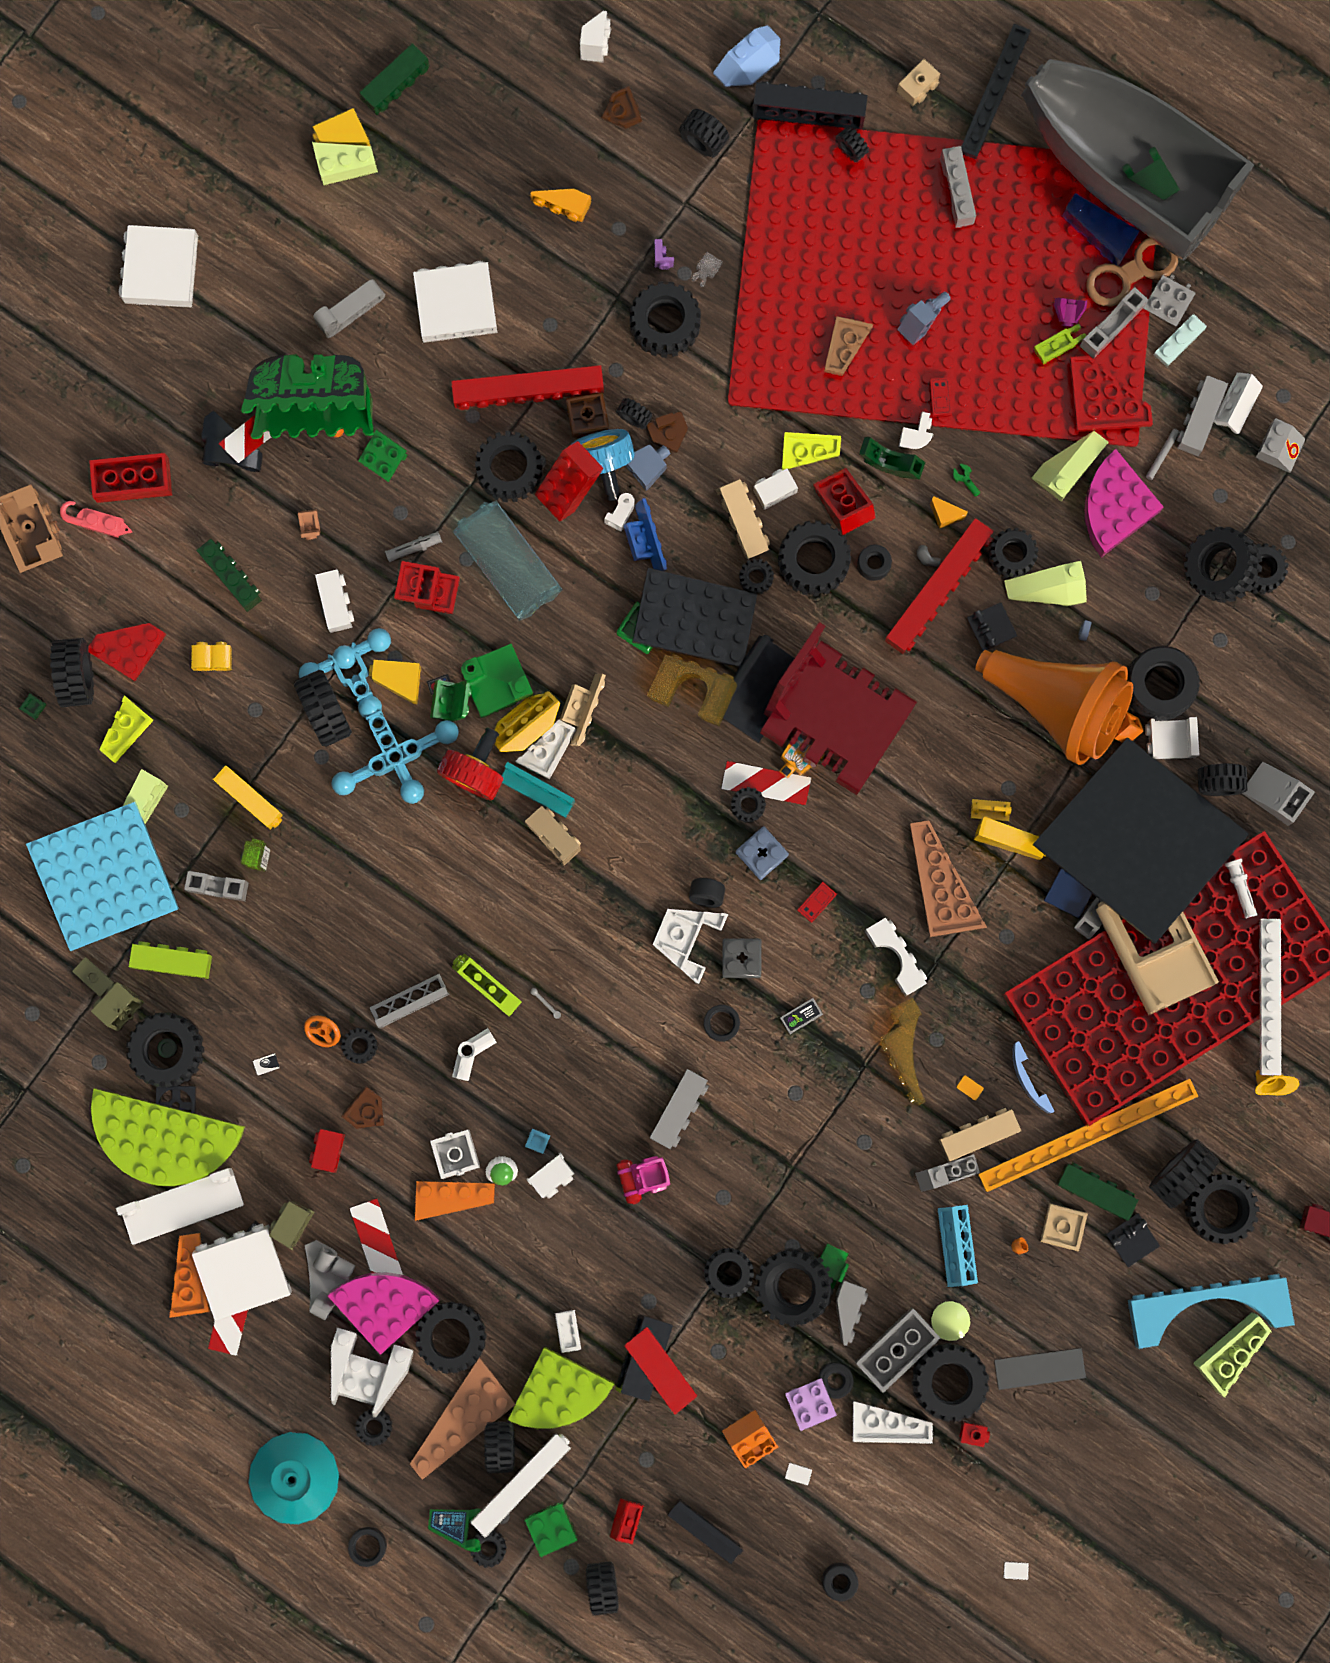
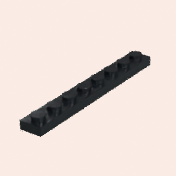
[961,24,1031,159]

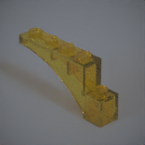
[879,998,926,1106]

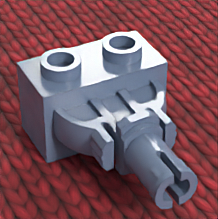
[897,291,950,345]

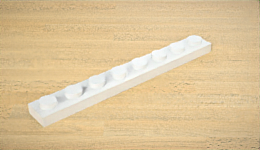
[1260,919,1281,1076]

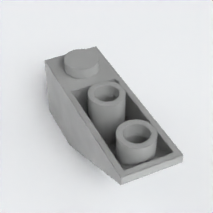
[915,1154,980,1192]

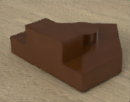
[601,86,642,129]
[646,411,688,453]
[341,1086,384,1129]

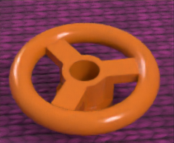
[304,1015,340,1047]

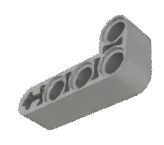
[313,280,385,338]

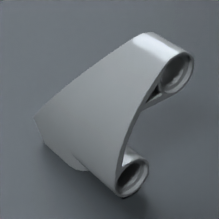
[305,1240,355,1320]

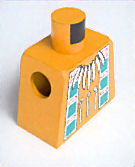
[780,734,825,778]

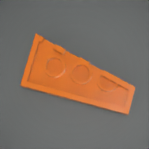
[415,1181,495,1221]
[169,1233,210,1318]

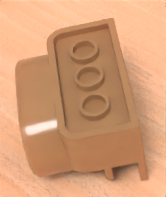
[0,484,63,573]

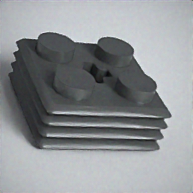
[722,938,761,978]

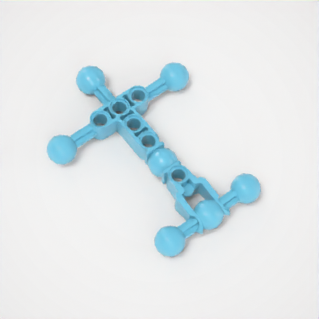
[298,628,459,804]

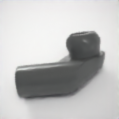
[916,545,941,567]

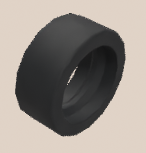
[703,1004,740,1042]
[348,1527,387,1567]

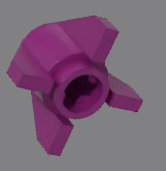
[1054,298,1087,327]

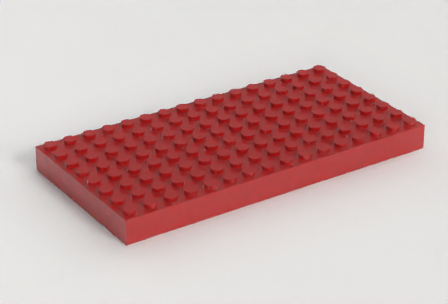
[1002,831,1330,1127]

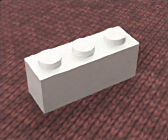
[315,570,354,633]

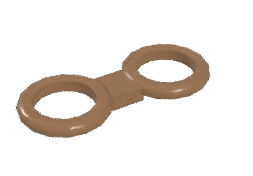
[1086,237,1178,307]

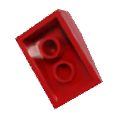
[813,468,875,535]

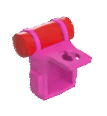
[616,1156,670,1204]

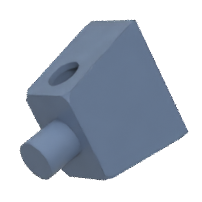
[625,445,670,491]

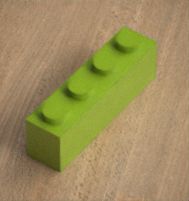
[129,942,212,979]

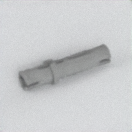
[385,531,442,562]

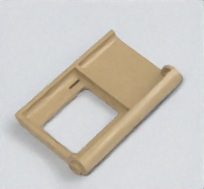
[1096,902,1219,1015]

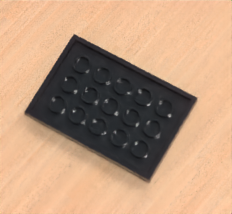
[632,568,757,668]

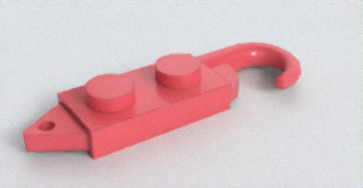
[60,501,132,538]

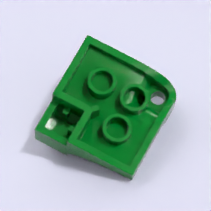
[461,643,534,719]

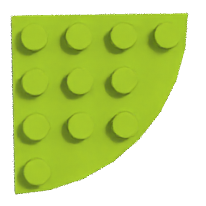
[508,1347,615,1429]

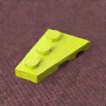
[782,432,841,471]
[99,695,153,763]

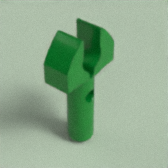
[953,464,980,497]

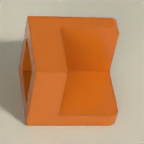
[1114,712,1143,743]

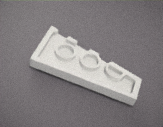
[853,1401,933,1443]

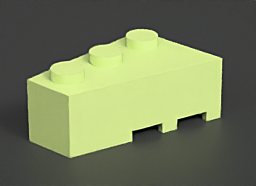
[312,142,378,185]
[123,769,168,824]

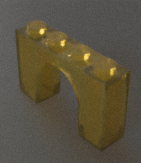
[647,654,737,726]

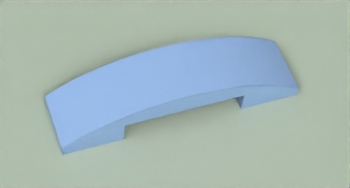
[1012,1041,1055,1114]

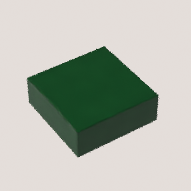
[19,693,47,720]

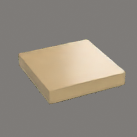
[1040,1203,1088,1252]

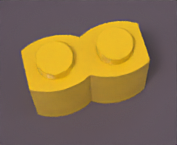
[191,642,232,671]

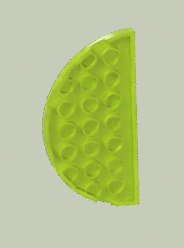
[91,1088,245,1186]

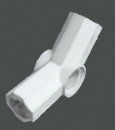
[452,1028,497,1081]

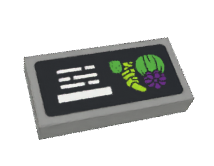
[780,998,823,1034]

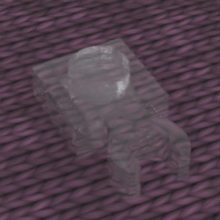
[692,252,722,288]

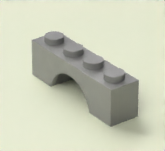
[940,146,976,228]
[1080,287,1148,359]

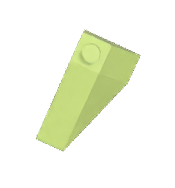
[1031,431,1108,501]
[1004,561,1087,606]

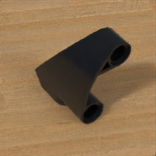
[202,410,263,472]

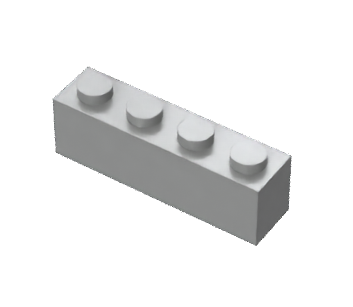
[1177,375,1228,456]
[650,1069,709,1149]

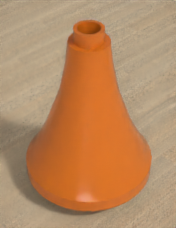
[976,650,1133,765]

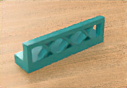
[502,762,575,818]

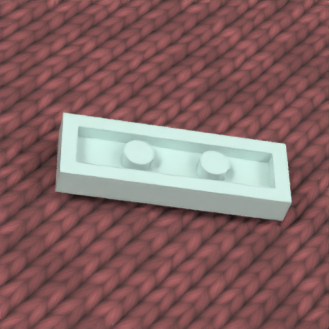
[1154,314,1207,367]

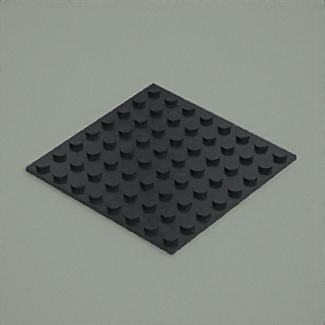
[1033,738,1249,944]

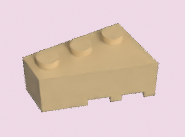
[525,806,581,865]

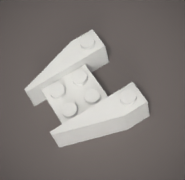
[331,1328,413,1417]

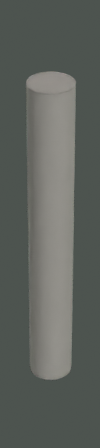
[1146,429,1180,480]

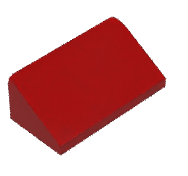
[610,1499,644,1544]

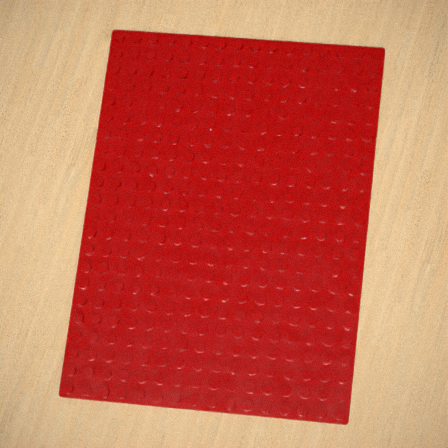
[728,119,1155,447]

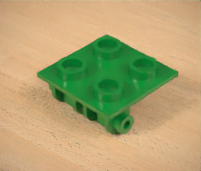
[358,430,407,482]

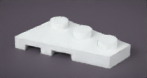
[515,720,576,780]

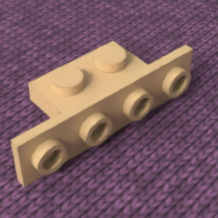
[559,674,606,746]

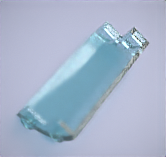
[453,501,563,621]

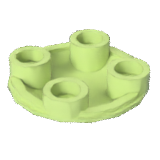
[931,1301,970,1341]

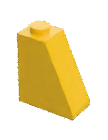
[312,108,370,146]
[369,660,421,704]

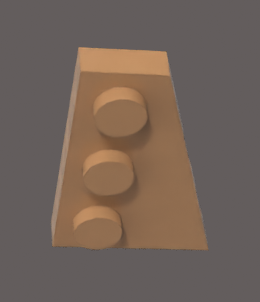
[824,317,873,376]

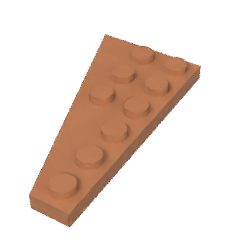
[410,1357,516,1479]

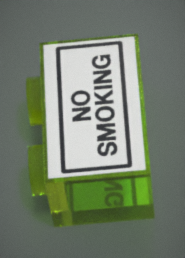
[241,839,270,872]

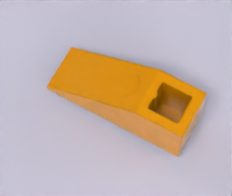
[531,189,591,222]

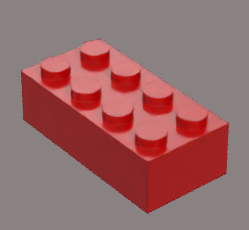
[535,441,604,522]
[89,453,172,503]

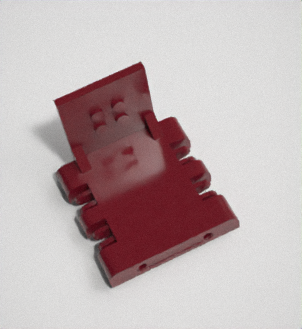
[760,622,917,795]

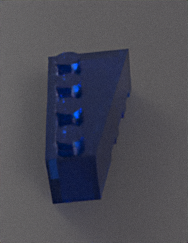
[1062,193,1140,266]

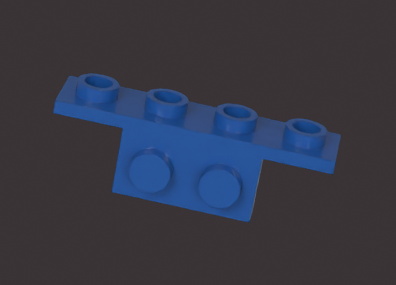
[624,498,667,571]

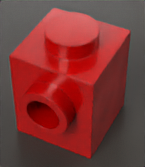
[959,1421,990,1447]

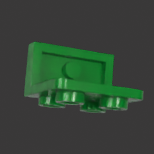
[430,680,472,722]

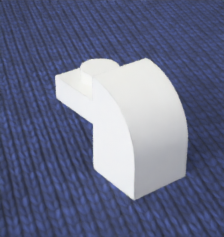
[898,412,933,449]

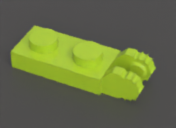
[1034,324,1086,364]

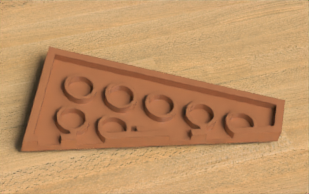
[909,821,987,937]

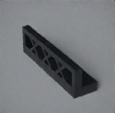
[667,1498,743,1564]

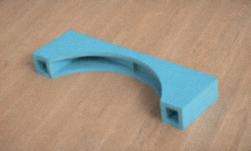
[1128,1274,1294,1348]

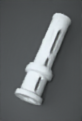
[1225,858,1257,918]

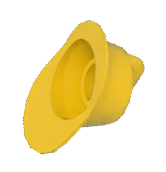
[1255,1070,1300,1095]

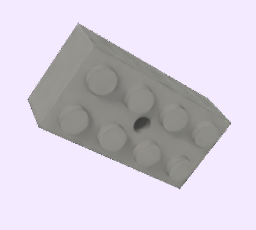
[854,1308,940,1393]

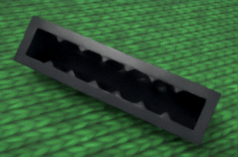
[615,1314,673,1401]

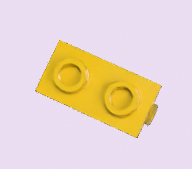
[971,799,1011,821]

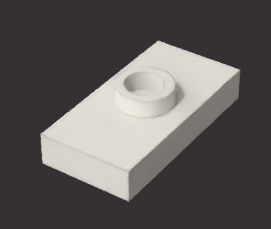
[555,1310,581,1353]

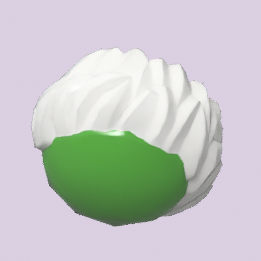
[486,1156,518,1186]

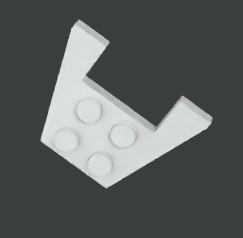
[653,909,728,984]

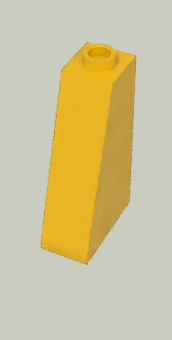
[213,765,283,830]
[974,817,1046,860]

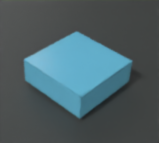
[525,1129,550,1154]

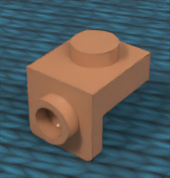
[298,509,321,540]

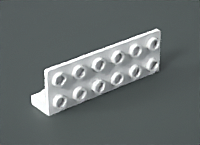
[116,1168,244,1245]

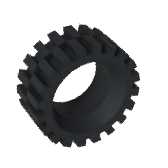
[475,431,543,503]
[50,638,94,707]
[1149,1139,1219,1209]
[1185,1175,1260,1244]
[415,1302,487,1374]

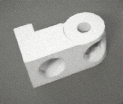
[604,493,634,531]

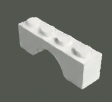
[865,918,927,997]

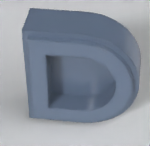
[1078,620,1091,641]

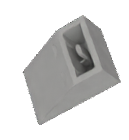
[1242,762,1315,826]
[835,1280,868,1346]

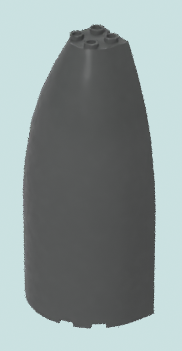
[1021,59,1254,261]

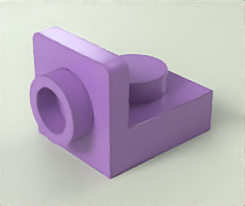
[654,239,674,269]

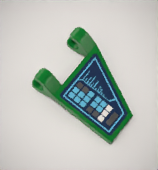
[428,1509,482,1552]

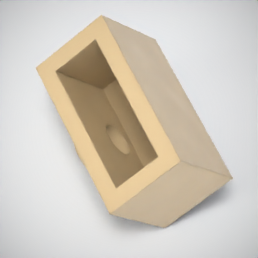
[897,59,940,106]

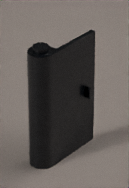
[710,634,795,743]

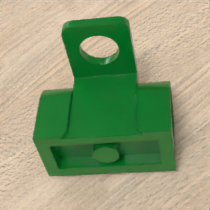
[821,1243,849,1289]

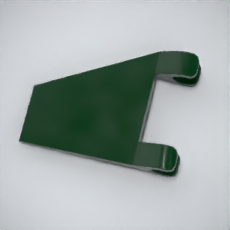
[1122,147,1180,200]

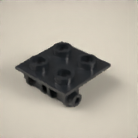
[967,602,1017,651]
[1106,1213,1160,1267]

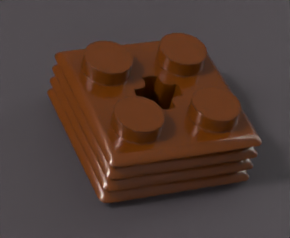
[566,393,609,438]

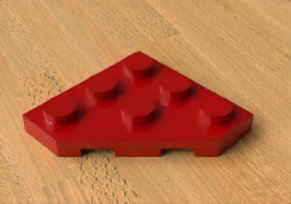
[88,623,166,681]

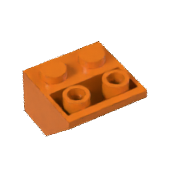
[722,1410,778,1468]

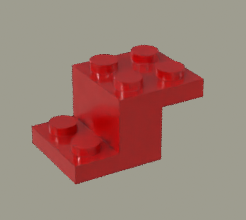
[394,561,460,614]

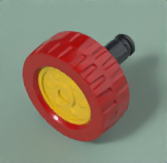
[437,727,503,801]

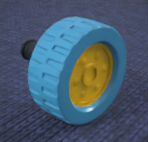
[571,429,635,501]

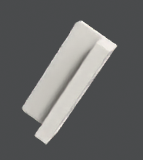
[1214,372,1262,434]

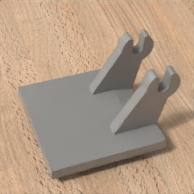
[1144,274,1195,326]

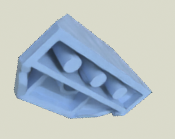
[713,25,780,87]

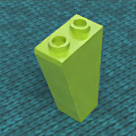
[452,954,521,1017]

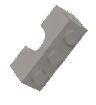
[184,871,249,902]

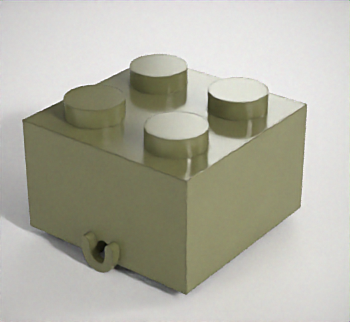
[91,982,144,1031]
[269,1201,314,1250]

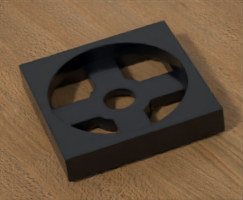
[156,1086,196,1114]

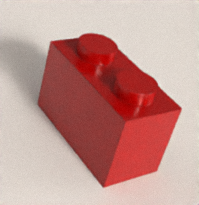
[309,1129,345,1173]

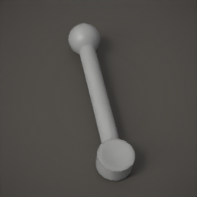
[530,988,561,1019]

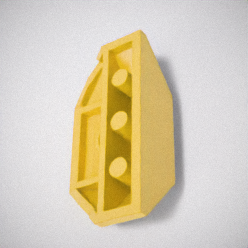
[494,691,560,752]

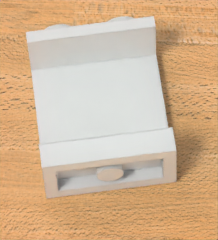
[1145,717,1199,759]

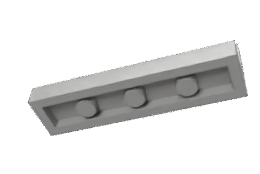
[370,974,450,1029]

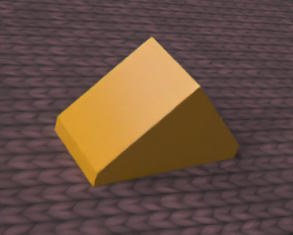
[930,496,968,529]

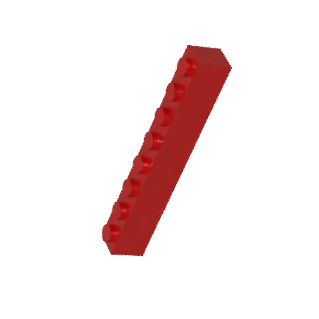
[452,365,604,410]
[885,518,994,654]

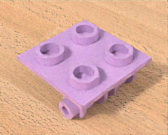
[785,1378,837,1431]

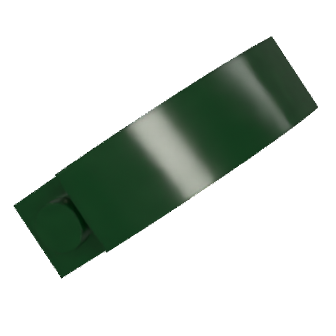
[859,437,926,480]

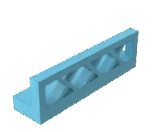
[938,1205,978,1287]

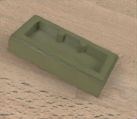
[72,957,114,997]

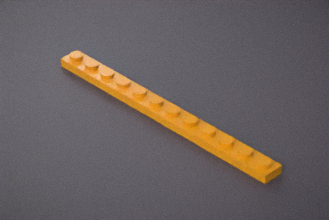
[978,1079,1198,1192]

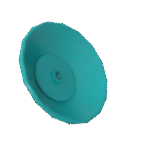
[249,1432,339,1525]

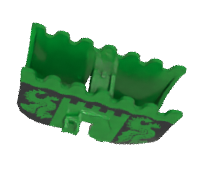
[241,354,374,439]

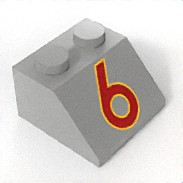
[1255,418,1305,473]

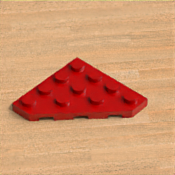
[1069,356,1153,432]

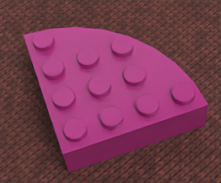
[1085,449,1163,558]
[328,1272,440,1354]

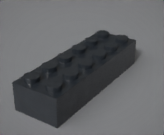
[752,81,868,130]

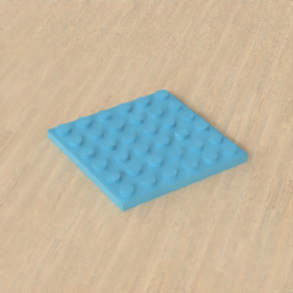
[26,801,179,951]

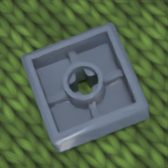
[736,826,789,880]

